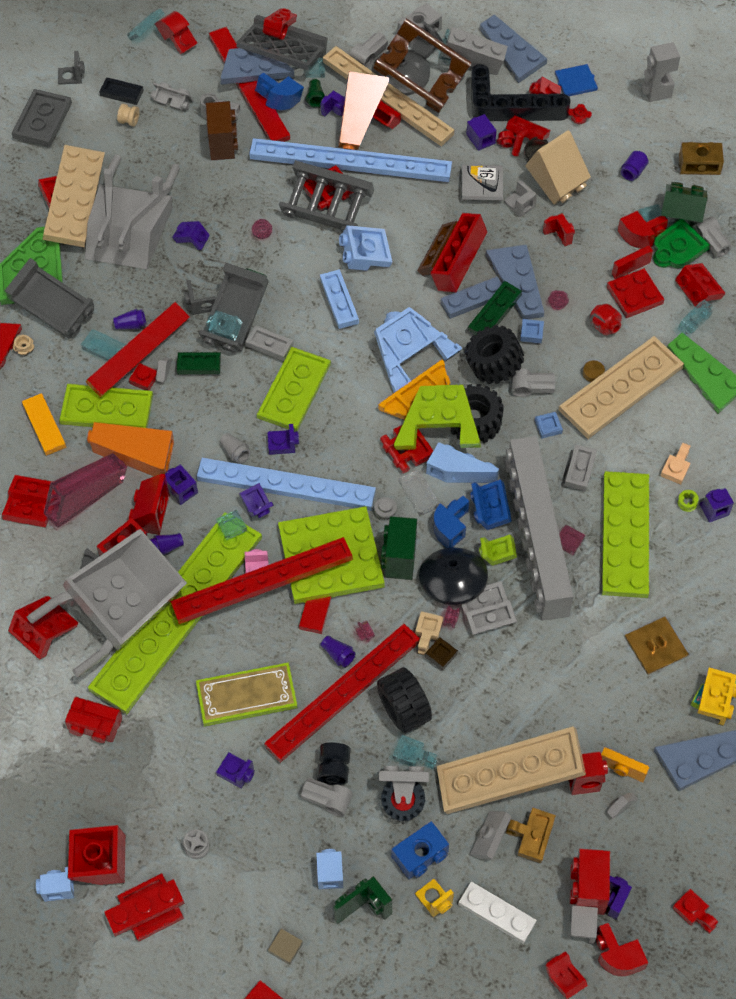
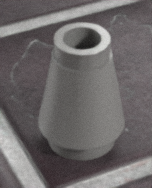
[220,433,251,464]

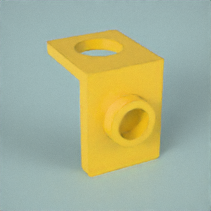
[415,879,454,918]

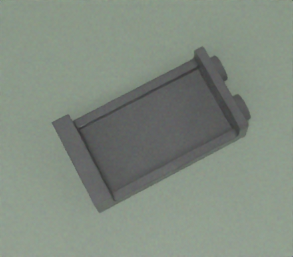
[4,258,94,339]
[199,263,269,352]

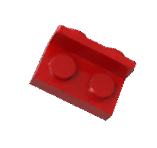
[675,263,725,309]

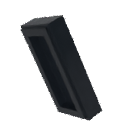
[99,77,144,105]

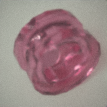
[443,606,460,629]

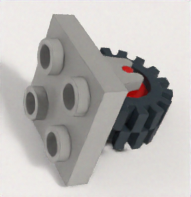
[379,766,429,821]

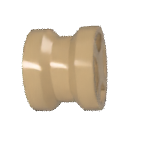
[117,104,139,127]

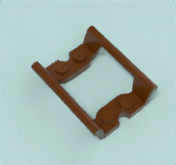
[373,18,472,113]

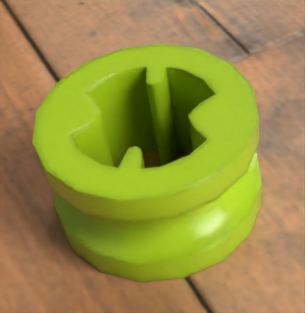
[678,490,699,512]

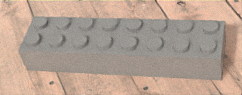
[504,436,573,621]

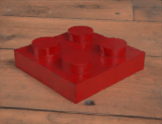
[607,268,665,319]

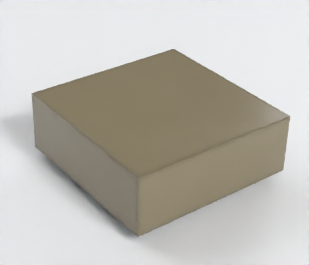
[268,928,303,965]

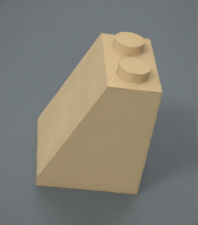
[525,130,591,205]

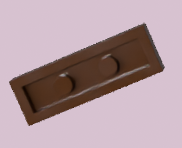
[417,221,457,276]

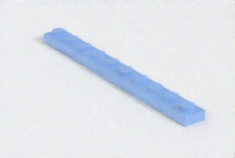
[249,138,452,182]

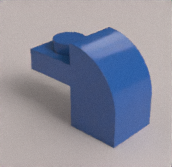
[255,73,304,110]
[433,496,469,548]

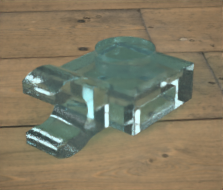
[393,735,437,769]

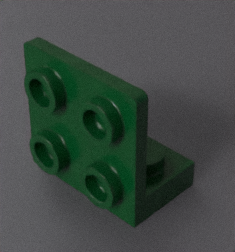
[333,876,392,924]

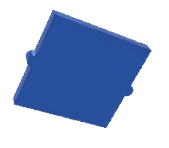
[555,64,598,96]

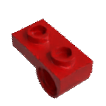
[263,8,297,40]

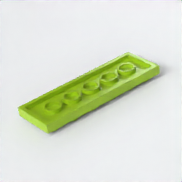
[602,471,649,598]

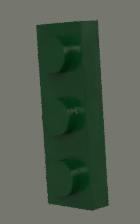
[468,281,522,335]

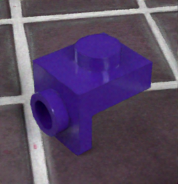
[172,221,210,250]
[239,483,274,518]

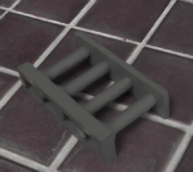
[279,160,374,232]

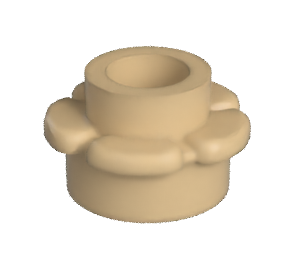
[13,335,34,355]

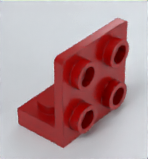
[8,596,78,660]

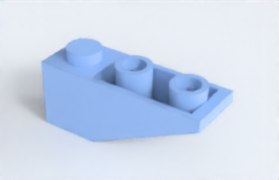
[426,442,499,483]

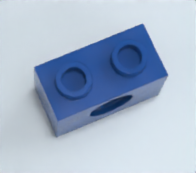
[391,821,449,880]

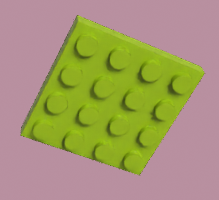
[278,506,385,604]

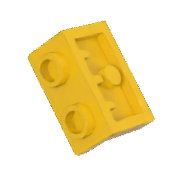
[698,667,736,726]

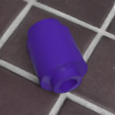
[621,151,649,181]

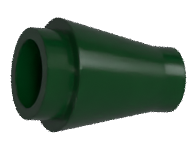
[306,79,325,108]

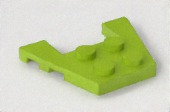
[394,385,481,450]

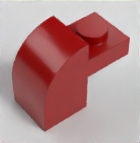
[154,11,198,54]
[618,211,668,249]
[596,923,649,977]

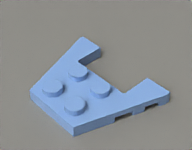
[374,307,462,393]

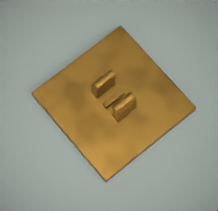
[625,617,689,675]

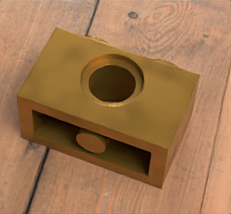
[679,142,724,175]

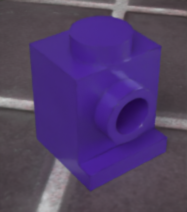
[165,464,198,505]
[699,488,734,523]

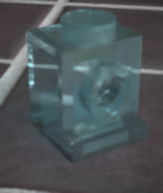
[207,310,243,341]

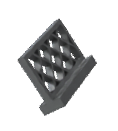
[236,15,328,71]

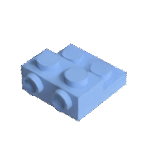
[339,225,392,271]

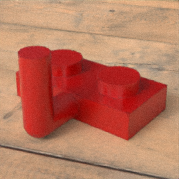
[506,116,551,156]

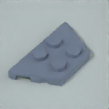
[220,48,294,85]

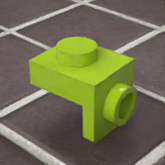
[479,535,517,566]

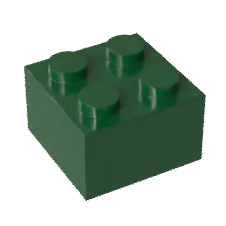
[661,182,708,223]
[381,516,417,580]

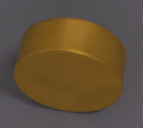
[583,360,605,382]

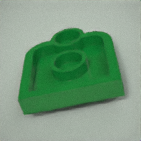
[653,219,710,269]

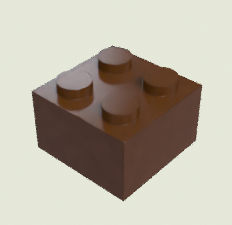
[206,101,238,160]

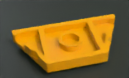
[378,359,450,420]

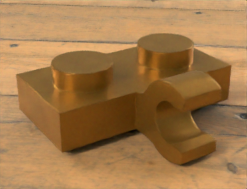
[506,807,556,863]

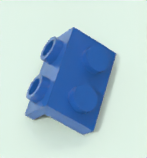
[470,479,512,530]

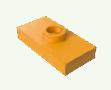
[601,747,649,783]

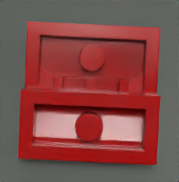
[2,475,58,527]

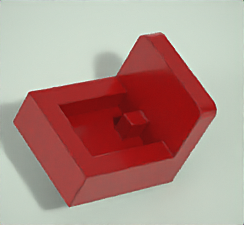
[529,76,561,94]
[543,213,575,246]
[545,951,588,999]

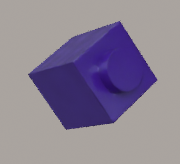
[466,114,497,151]

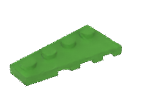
[667,333,736,414]

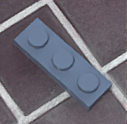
[441,277,502,319]

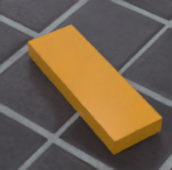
[22,393,67,456]

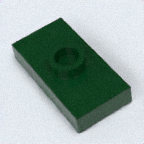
[177,352,221,375]

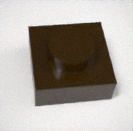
[425,637,458,671]

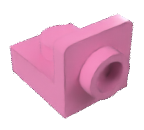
[245,549,269,573]

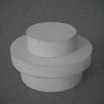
[374,497,397,519]

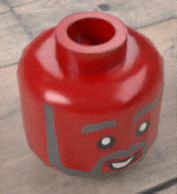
[590,304,622,335]

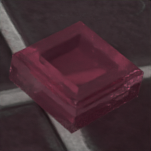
[559,525,585,556]

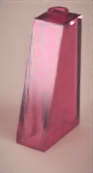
[44,453,127,528]

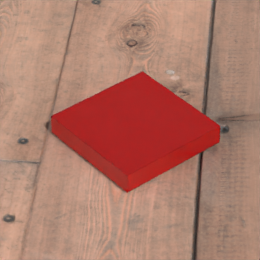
[117,873,184,942]

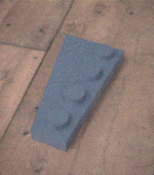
[486,245,544,319]

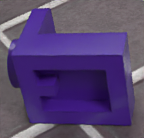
[321,90,345,117]
[267,424,299,455]
[216,752,255,789]
[607,876,632,920]

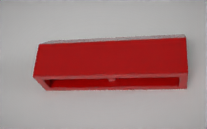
[373,101,401,129]

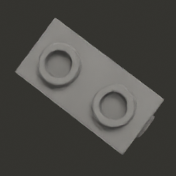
[151,82,194,111]

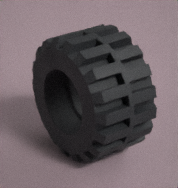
[465,325,524,384]
[449,384,504,443]
[377,667,432,734]

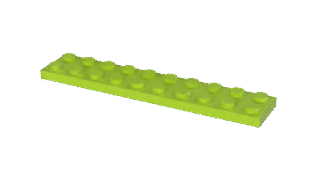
[87,512,262,715]

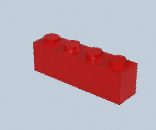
[431,213,488,292]

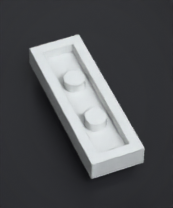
[458,881,537,944]

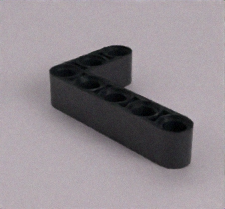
[471,64,571,121]

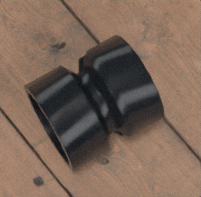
[317,742,351,785]

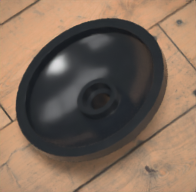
[419,547,488,605]

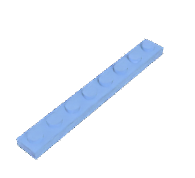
[197,458,376,511]

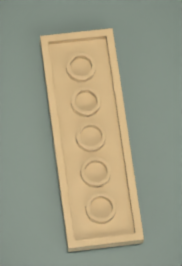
[43,145,105,247]
[558,336,684,439]
[437,726,586,814]

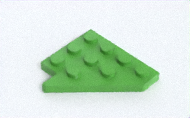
[0,227,63,305]

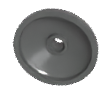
[372,50,430,96]

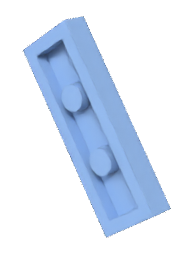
[320,269,359,329]

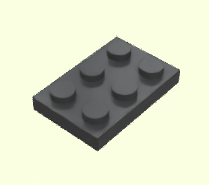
[12,89,72,147]

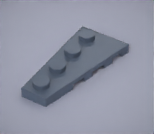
[480,15,547,83]
[654,730,736,791]

